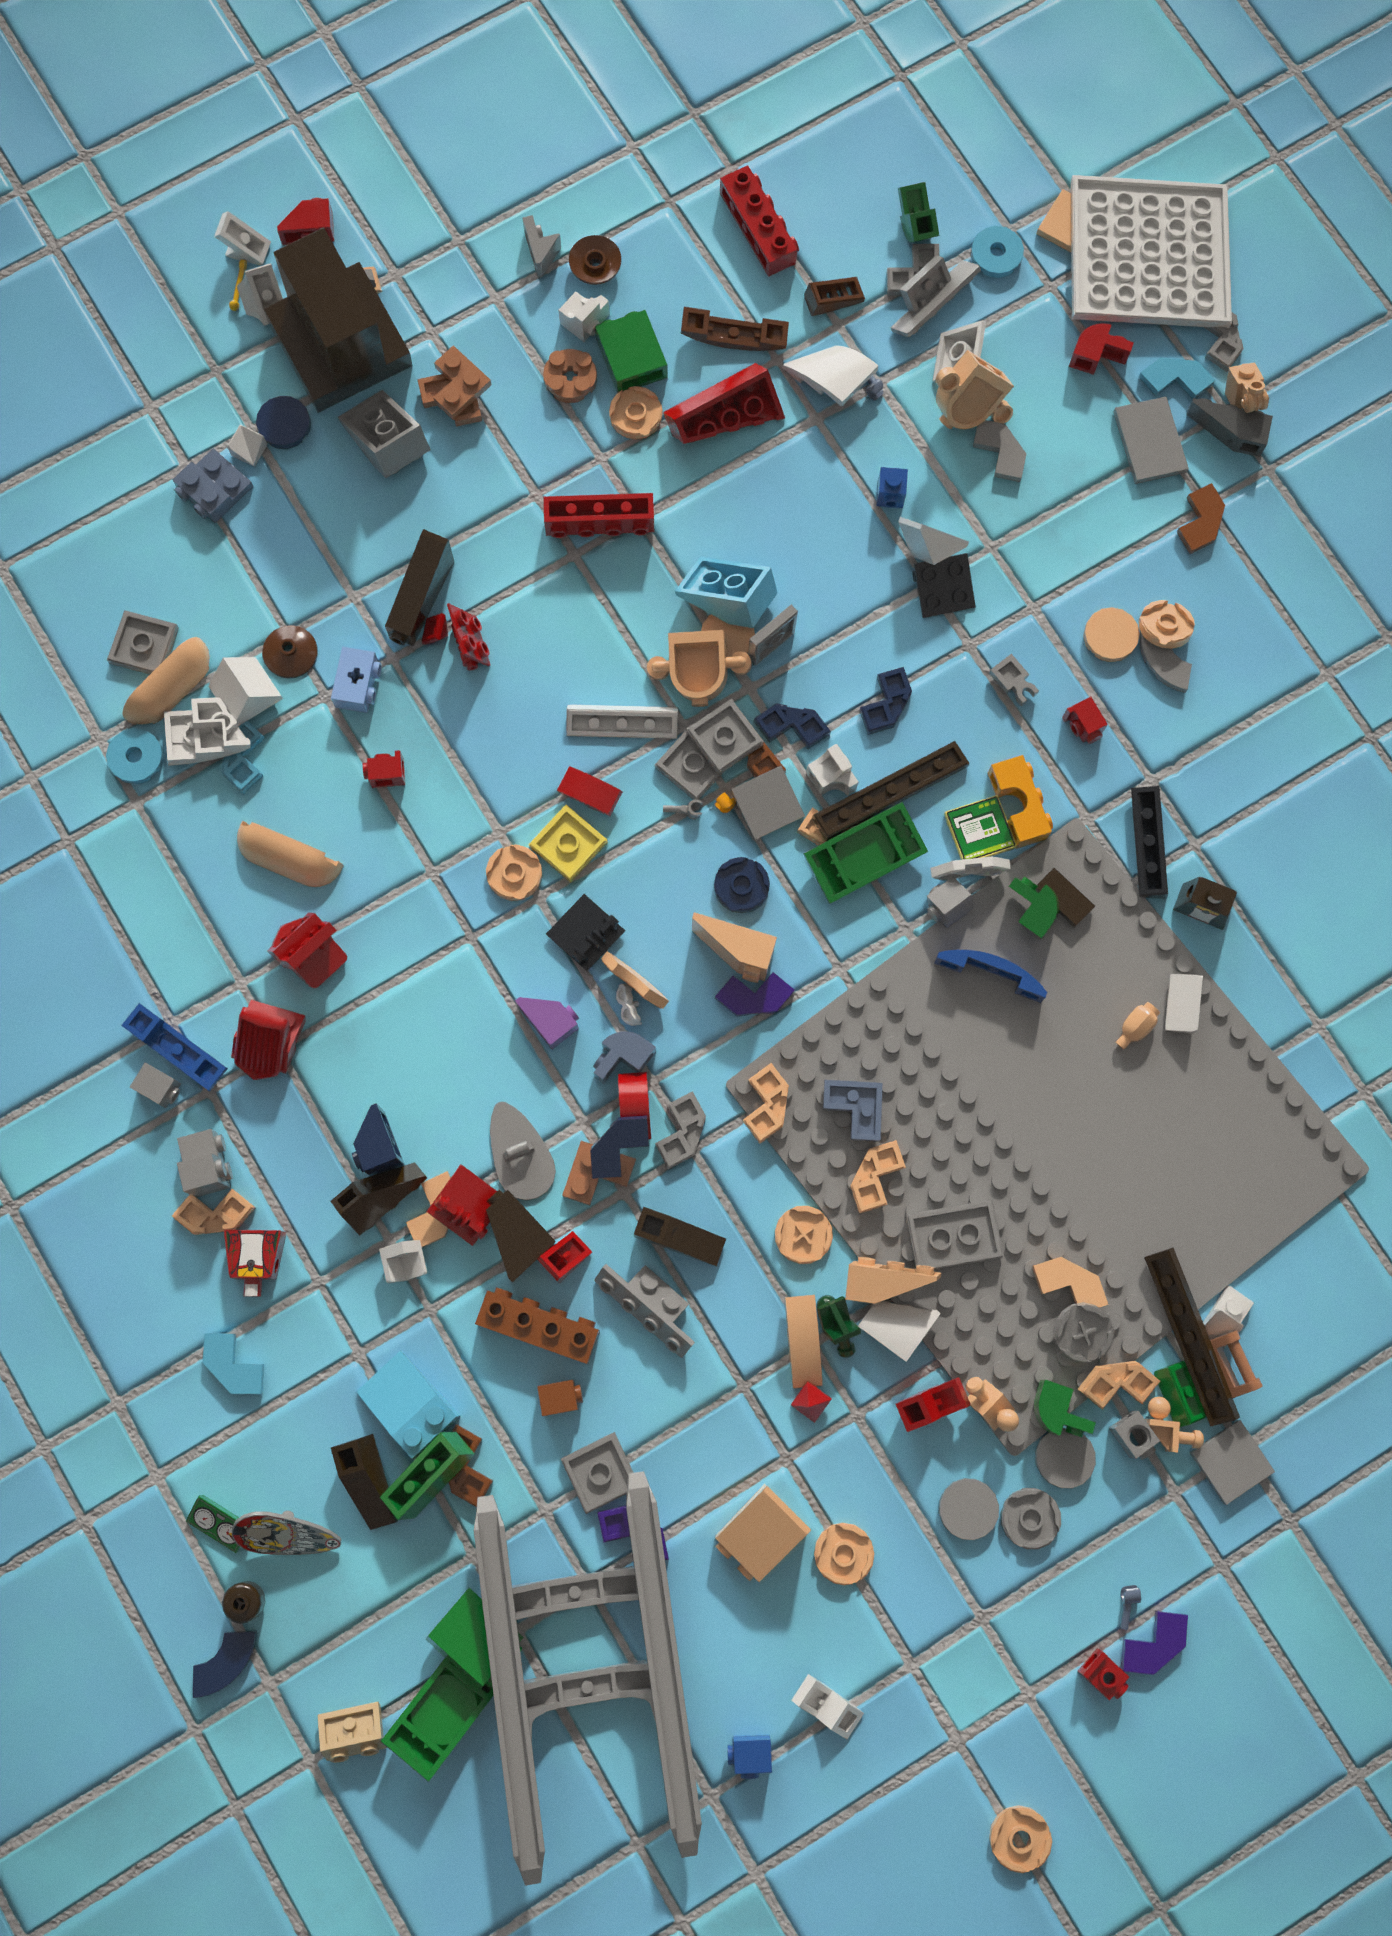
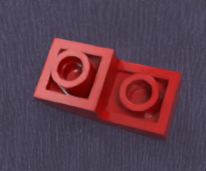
[557,766,623,816]

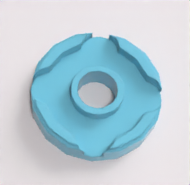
[971,226,1024,278]
[106,728,164,784]

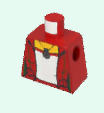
[224,1230,286,1297]

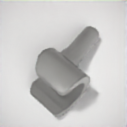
[663,799,703,820]

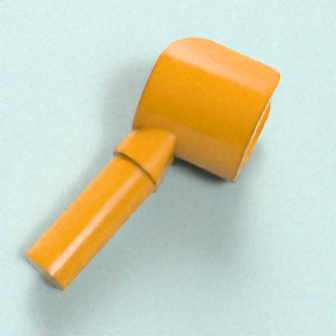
[715,792,736,813]

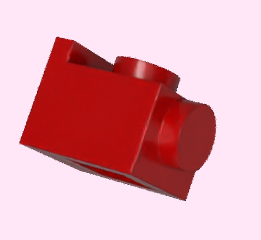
[1062,696,1108,744]
[363,750,406,788]
[1078,1648,1129,1701]

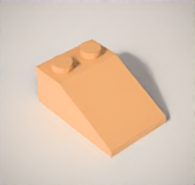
[692,912,777,983]

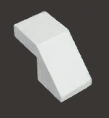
[791,1674,864,1739]

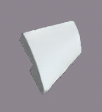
[858,1301,941,1362]

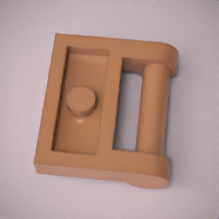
[1210,1330,1263,1398]

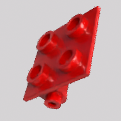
[447,603,491,671]
[426,1164,497,1246]

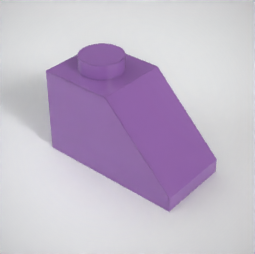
[515,997,579,1050]

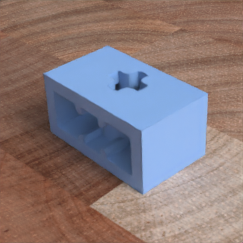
[331,647,382,713]

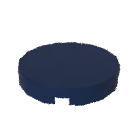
[256,396,311,449]
[714,857,770,914]

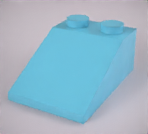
[675,557,778,628]
[357,1350,460,1459]

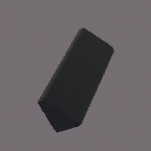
[1131,786,1168,899]

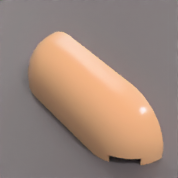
[122,637,210,725]
[237,821,344,887]

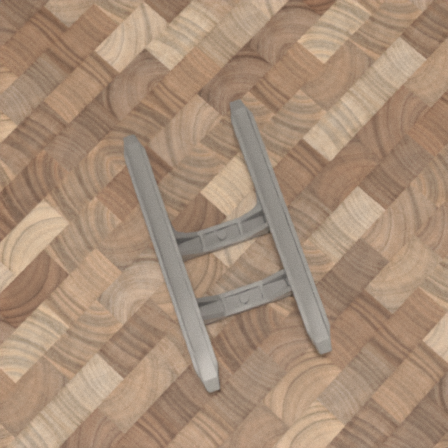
[474,1471,702,1886]

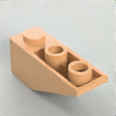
[845,1257,941,1304]

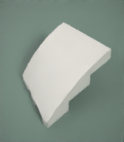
[782,346,878,407]
[164,697,251,766]

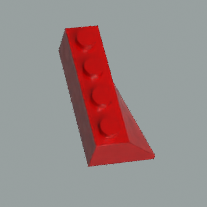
[663,363,785,444]

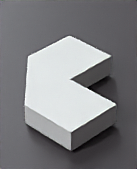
[930,856,1011,881]

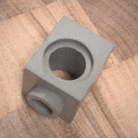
[130,1062,181,1108]
[1109,1411,1160,1460]

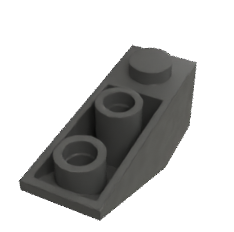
[1186,398,1273,457]

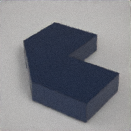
[859,667,912,735]
[753,703,831,749]
[590,1116,649,1179]

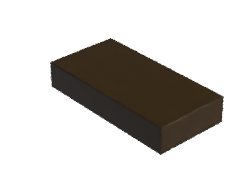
[1036,868,1095,928]

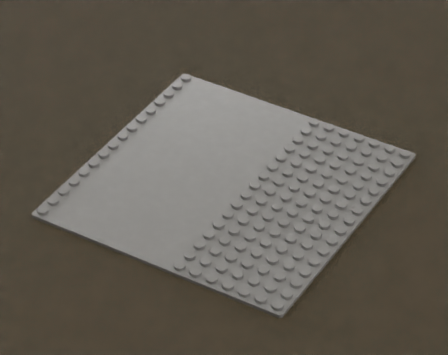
[726,818,1369,1456]

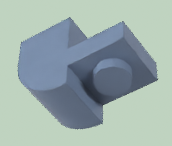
[593,1031,656,1084]

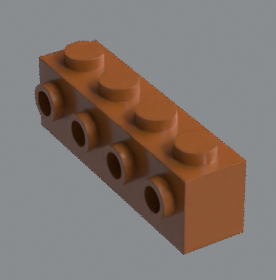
[475,1287,600,1364]

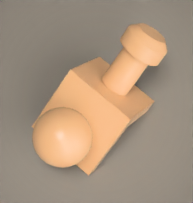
[966,1377,1019,1432]
[1145,1397,1204,1453]

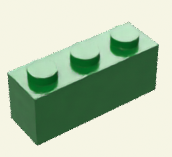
[380,1432,475,1520]

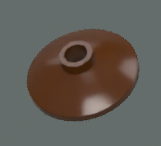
[569,235,622,285]
[262,625,318,678]

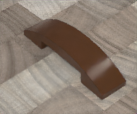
[681,307,789,351]

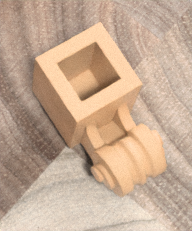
[1225,362,1269,413]

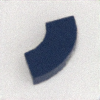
[193,1631,257,1698]

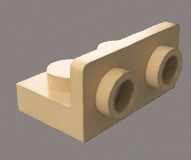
[318,1702,387,1763]

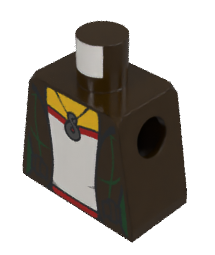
[1173,877,1237,930]

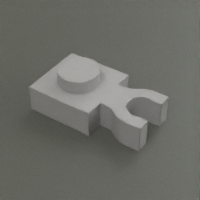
[989,654,1039,706]

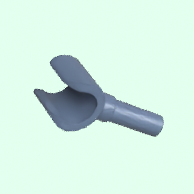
[865,376,883,401]
[1120,1585,1141,1630]

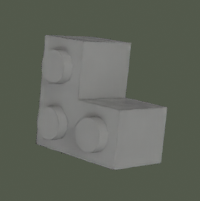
[177,1129,233,1197]

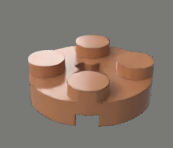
[543,349,597,403]

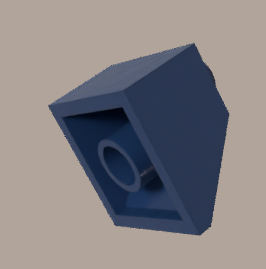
[352,1103,405,1176]

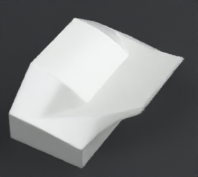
[237,263,283,326]

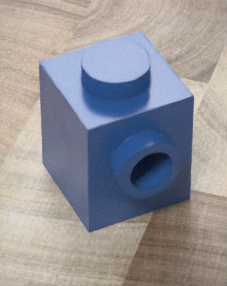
[876,467,908,508]
[727,1735,772,1779]

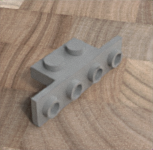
[891,255,981,337]
[594,1264,695,1358]

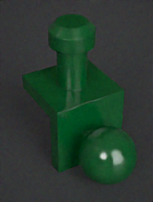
[816,1295,861,1358]

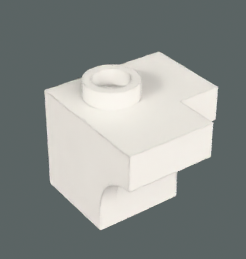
[558,292,610,342]
[806,744,859,796]

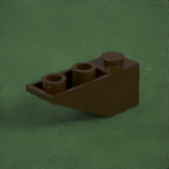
[330,1162,427,1236]
[633,1206,726,1267]
[331,1434,398,1530]

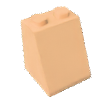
[715,1484,811,1582]

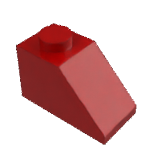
[277,198,335,246]

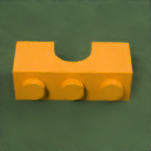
[988,755,1053,849]

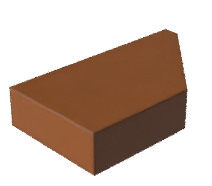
[747,742,786,778]

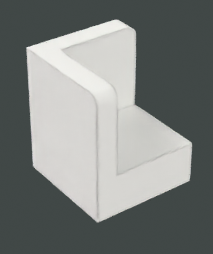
[379,1240,427,1283]

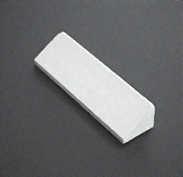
[566,705,678,739]

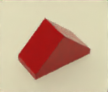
[537,1231,592,1284]

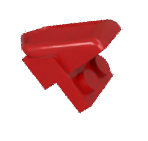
[267,912,347,988]
[231,1000,306,1080]

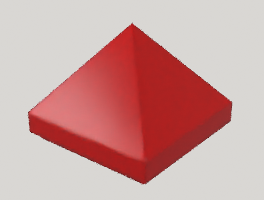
[422,613,449,645]
[791,1381,832,1423]

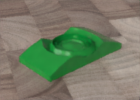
[803,802,928,904]
[380,1658,494,1782]

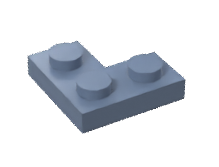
[823,1080,883,1142]

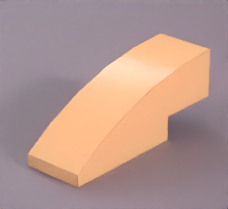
[784,1295,823,1388]

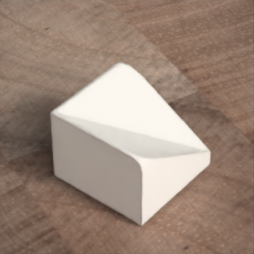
[227,425,267,467]

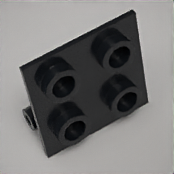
[912,553,976,618]
[546,894,626,971]

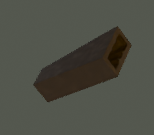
[385,529,454,646]

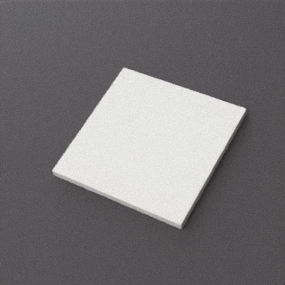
[1071,175,1232,328]

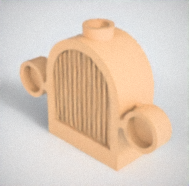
[935,350,1014,429]
[647,630,752,707]

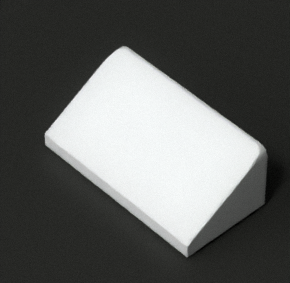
[1164,974,1203,1034]

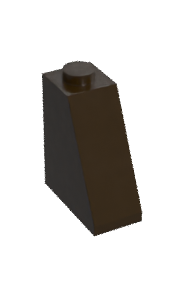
[486,1189,556,1282]

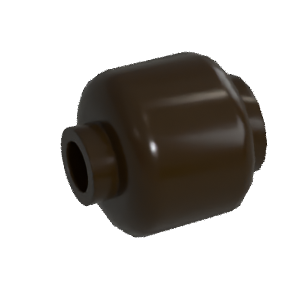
[222,1581,266,1624]

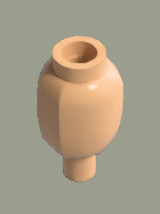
[1115,1002,1160,1050]

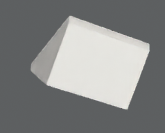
[933,320,986,383]
[898,517,969,565]
[209,657,283,726]

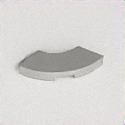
[1139,631,1192,693]

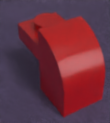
[1068,323,1134,375]
[618,1072,651,1139]
[896,1377,971,1432]

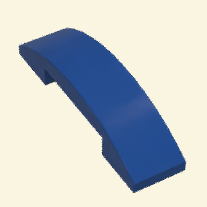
[934,949,1048,1003]
[121,1003,228,1091]

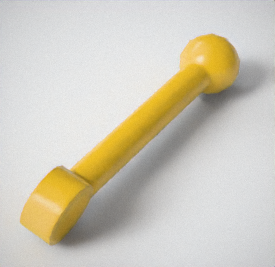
[229,259,247,311]

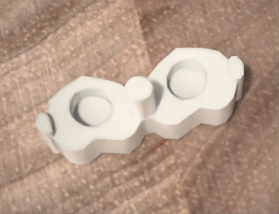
[616,983,642,1026]

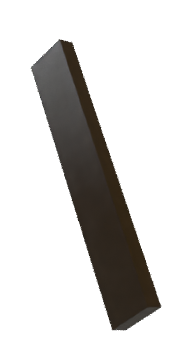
[812,741,969,841]
[1144,1247,1240,1427]

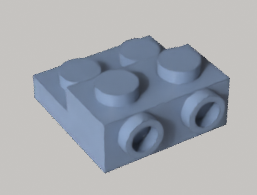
[172,448,254,523]

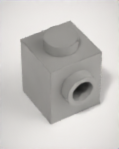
[927,876,973,928]

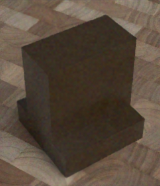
[263,227,413,413]

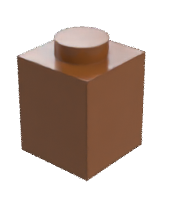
[537,1380,583,1416]

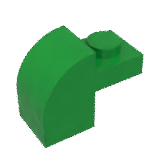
[898,182,940,242]
[1008,876,1059,938]
[1034,1379,1096,1438]

